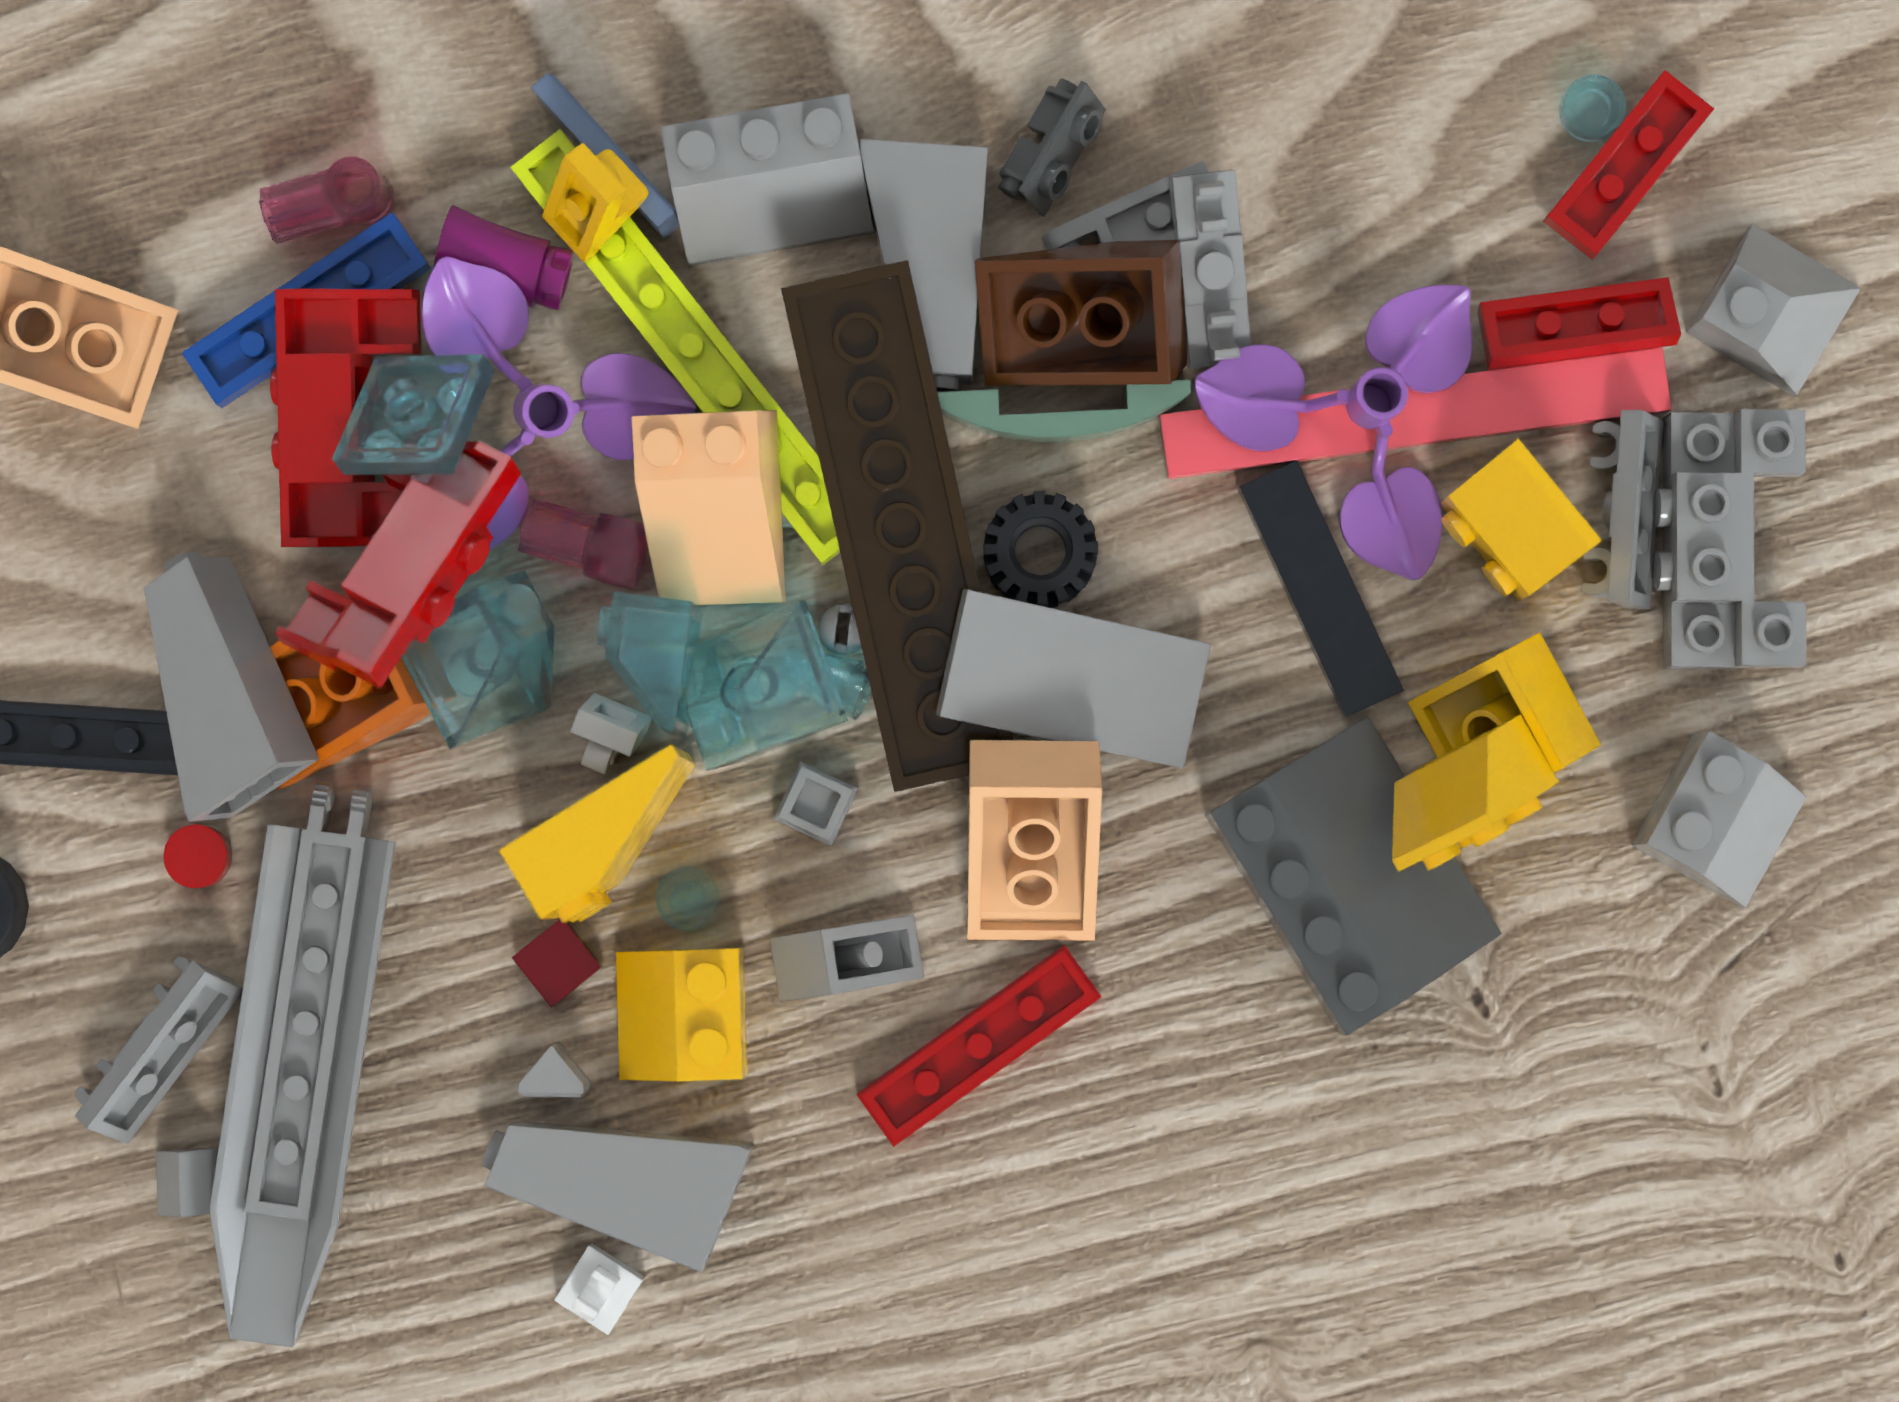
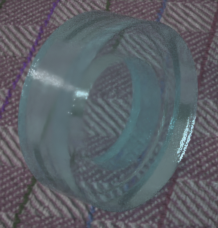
[1559,74,1626,142]
[655,867,720,931]

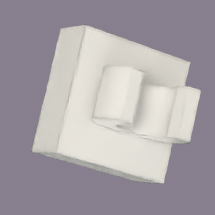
[571,693,652,774]
[554,1243,645,1335]

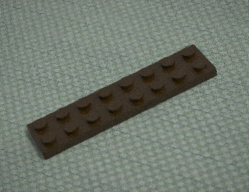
[781,260,1014,792]

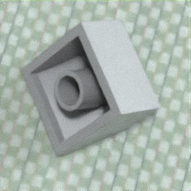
[1631,731,1806,908]

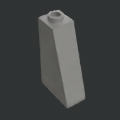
[860,139,988,392]
[144,552,319,822]
[481,1121,754,1273]

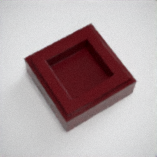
[511,919,603,1008]

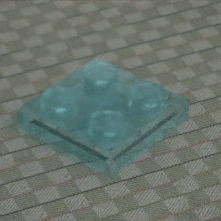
[332,354,495,475]

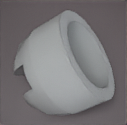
[818,604,862,656]

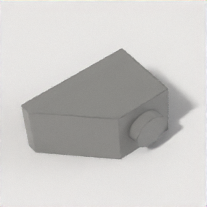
[770,915,924,1002]

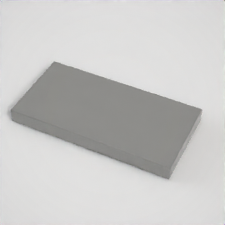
[935,589,1211,768]

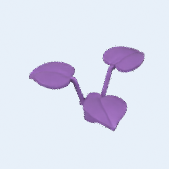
[421,257,696,550]
[1194,285,1473,580]

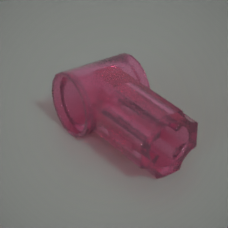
[259,156,394,244]
[518,499,648,590]

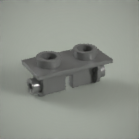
[998,79,1106,217]

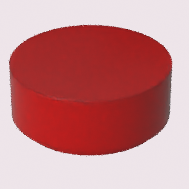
[163,824,232,888]

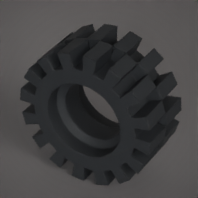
[983,491,1098,608]

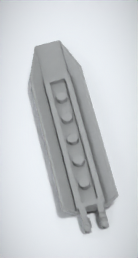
[209,779,396,1348]

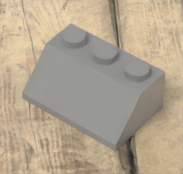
[660,93,874,266]

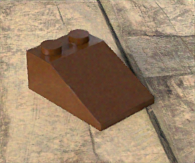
[975,240,1187,386]

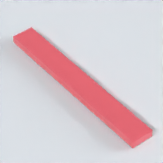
[1159,347,1672,480]

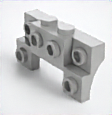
[1653,409,1806,670]

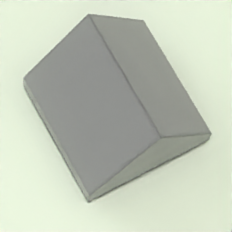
[518,1042,591,1097]
[156,1147,219,1218]

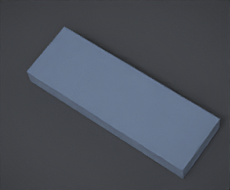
[531,73,680,240]

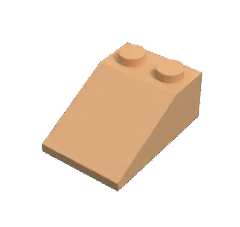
[0,246,178,429]
[632,410,786,606]
[967,740,1102,941]

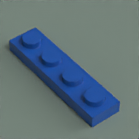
[182,212,432,408]

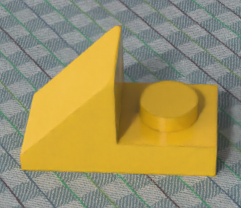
[542,143,649,262]

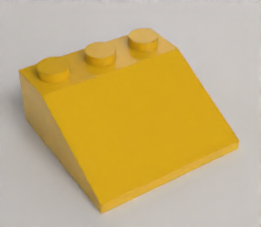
[499,745,696,923]

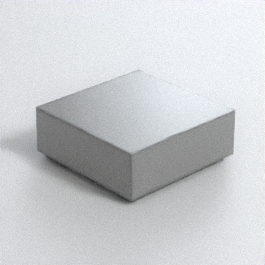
[774,762,859,846]

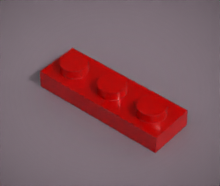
[1543,70,1715,260]
[1477,277,1681,370]

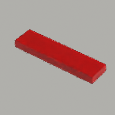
[856,945,1101,1147]

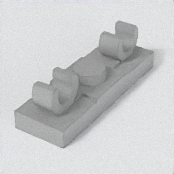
[1169,169,1251,369]
[1581,410,1664,609]
[75,956,243,1144]

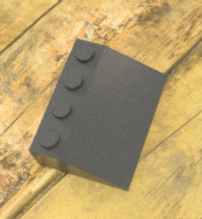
[1205,716,1502,1036]

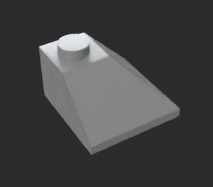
[1686,223,1861,397]

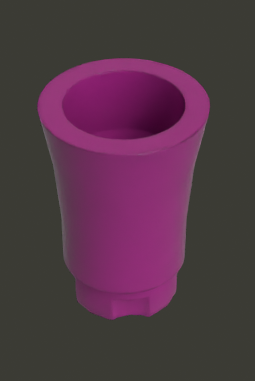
[433,205,574,310]

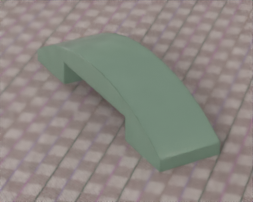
[937,380,1191,442]

